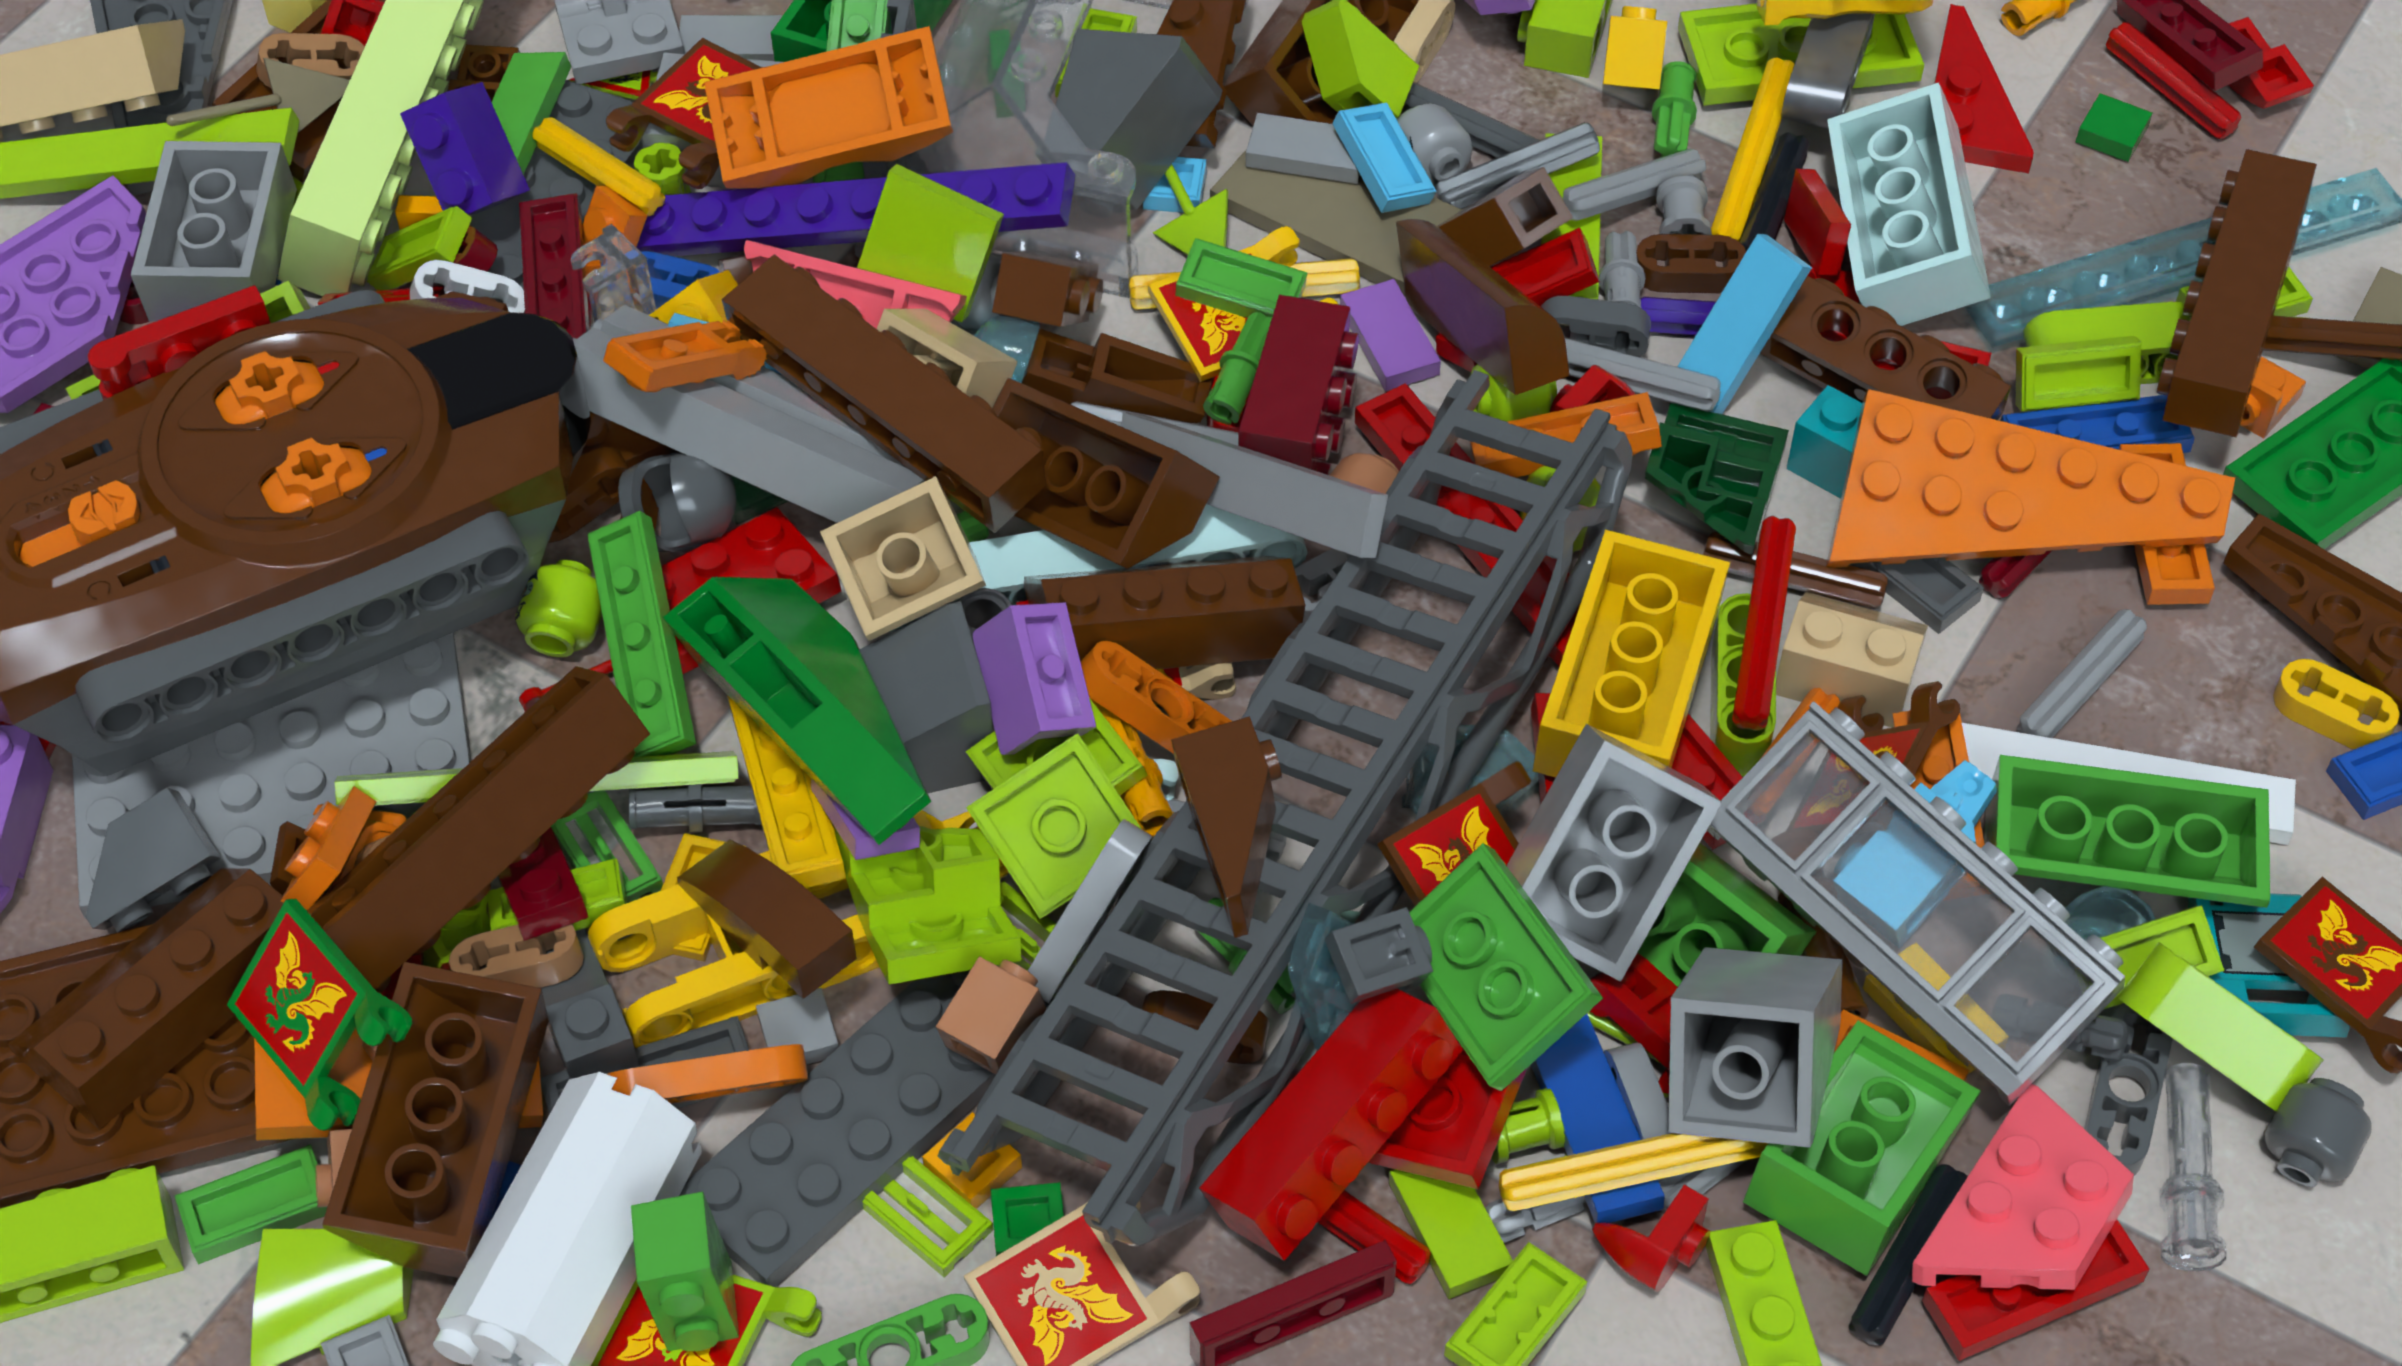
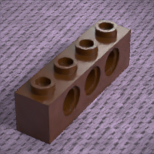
[1760,276,2011,420]

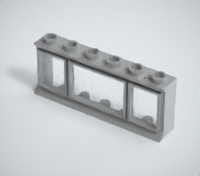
[1707,701,2125,1107]

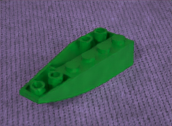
[662,577,931,845]

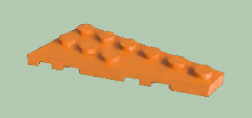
[1826,389,2235,568]

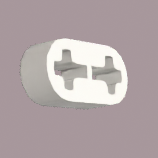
[410,260,525,330]

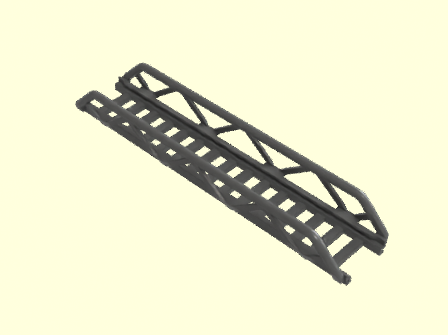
[938,370,1633,1247]

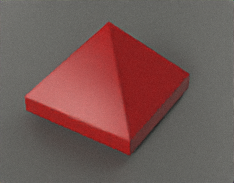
[321,0,385,46]

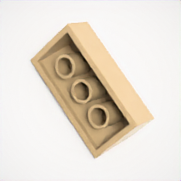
[0,19,185,139]

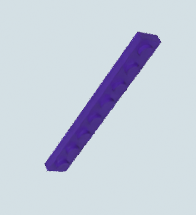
[634,162,1075,257]

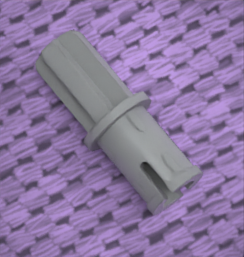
[1599,231,1645,308]

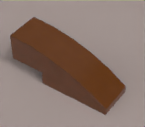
[1018,328,1212,423]
[677,839,857,999]

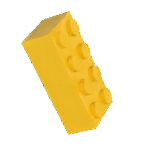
[1533,529,1730,778]

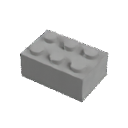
[131,141,297,321]
[1507,724,1722,981]

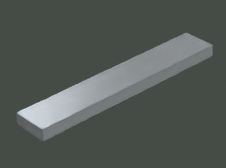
[1121,412,1388,558]

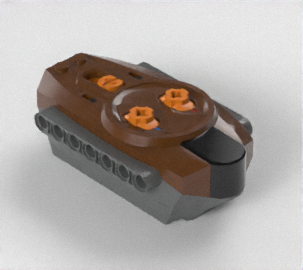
[0,290,591,776]

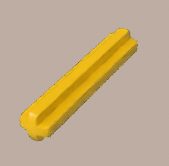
[532,117,665,216]

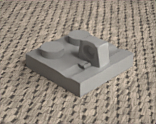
[554,0,684,85]

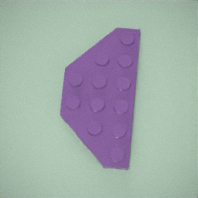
[0,175,146,413]

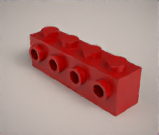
[1199,989,1463,1261]

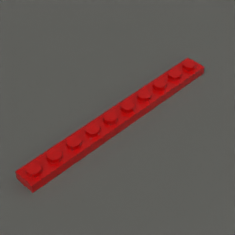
[1354,383,1767,850]

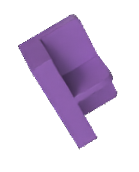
[973,602,1096,755]

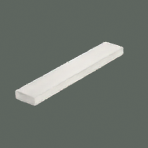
[1962,723,2296,845]

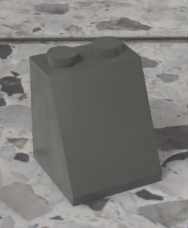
[1041,29,1223,213]
[860,601,993,793]

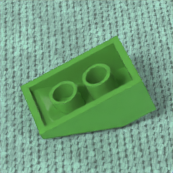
[1743,1020,1981,1276]

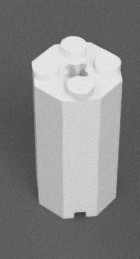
[433,1072,702,1366]

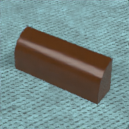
[1396,219,1569,395]

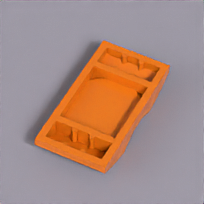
[704,26,953,188]

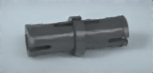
[629,784,762,833]

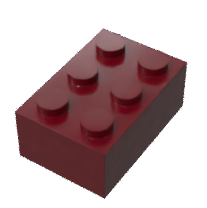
[1238,294,1359,475]

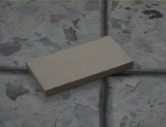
[1210,149,1462,297]

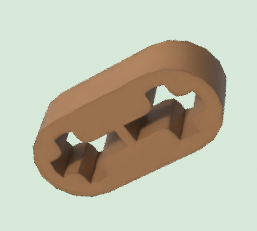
[256,33,365,88]
[449,924,584,988]

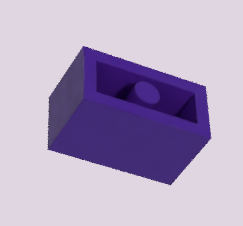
[400,82,530,216]

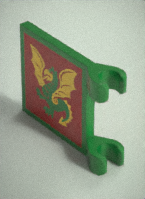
[226,899,412,1131]

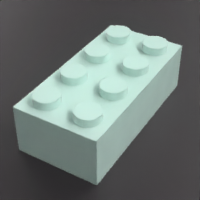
[1827,82,1991,326]

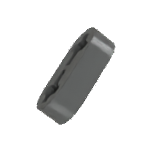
[1541,296,1651,357]

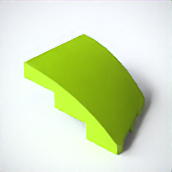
[834,826,1022,985]

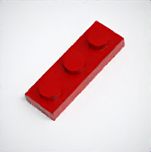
[1922,1220,2150,1361]

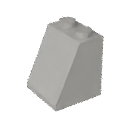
[1668,947,1842,1148]

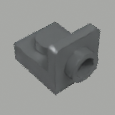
[1324,907,1433,1004]

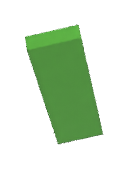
[492,52,571,175]

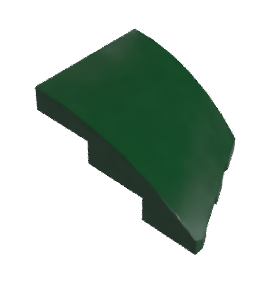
[1645,403,1789,555]

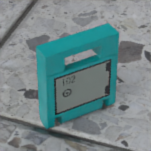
[2188,893,2350,1038]

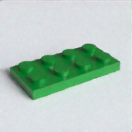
[2223,359,2402,549]

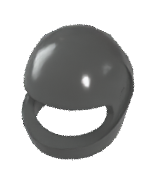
[618,451,737,552]

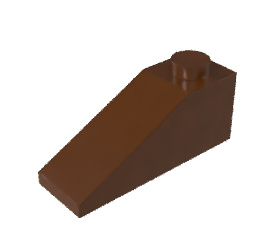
[1171,716,1282,938]

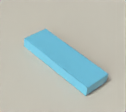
[1677,234,1812,414]

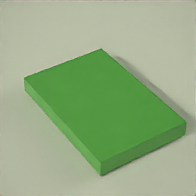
[1409,843,1603,1091]

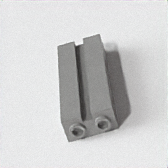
[558,305,925,523]

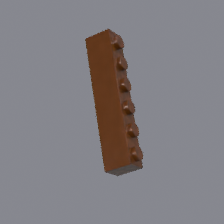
[2157,149,2317,438]
[722,254,1047,533]
[307,666,650,994]

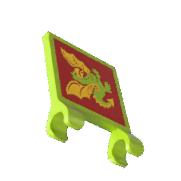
[591,1274,822,1366]

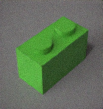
[631,1191,739,1351]

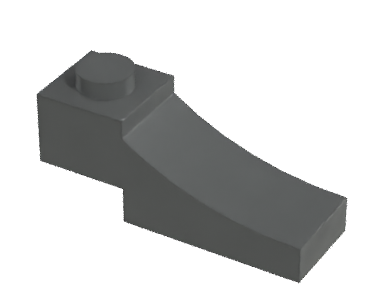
[542,929,639,1079]

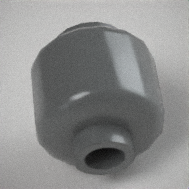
[2265,1078,2372,1187]

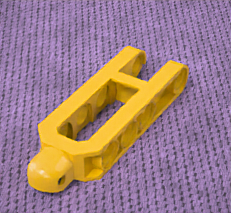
[588,810,1010,1048]

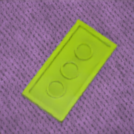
[1678,3,1924,106]

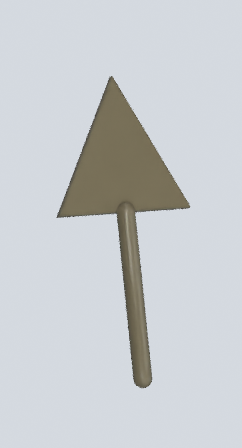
[166,58,350,133]

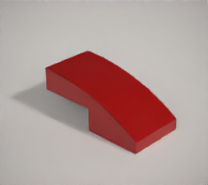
[2228,17,2314,109]

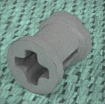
[1656,175,1712,235]

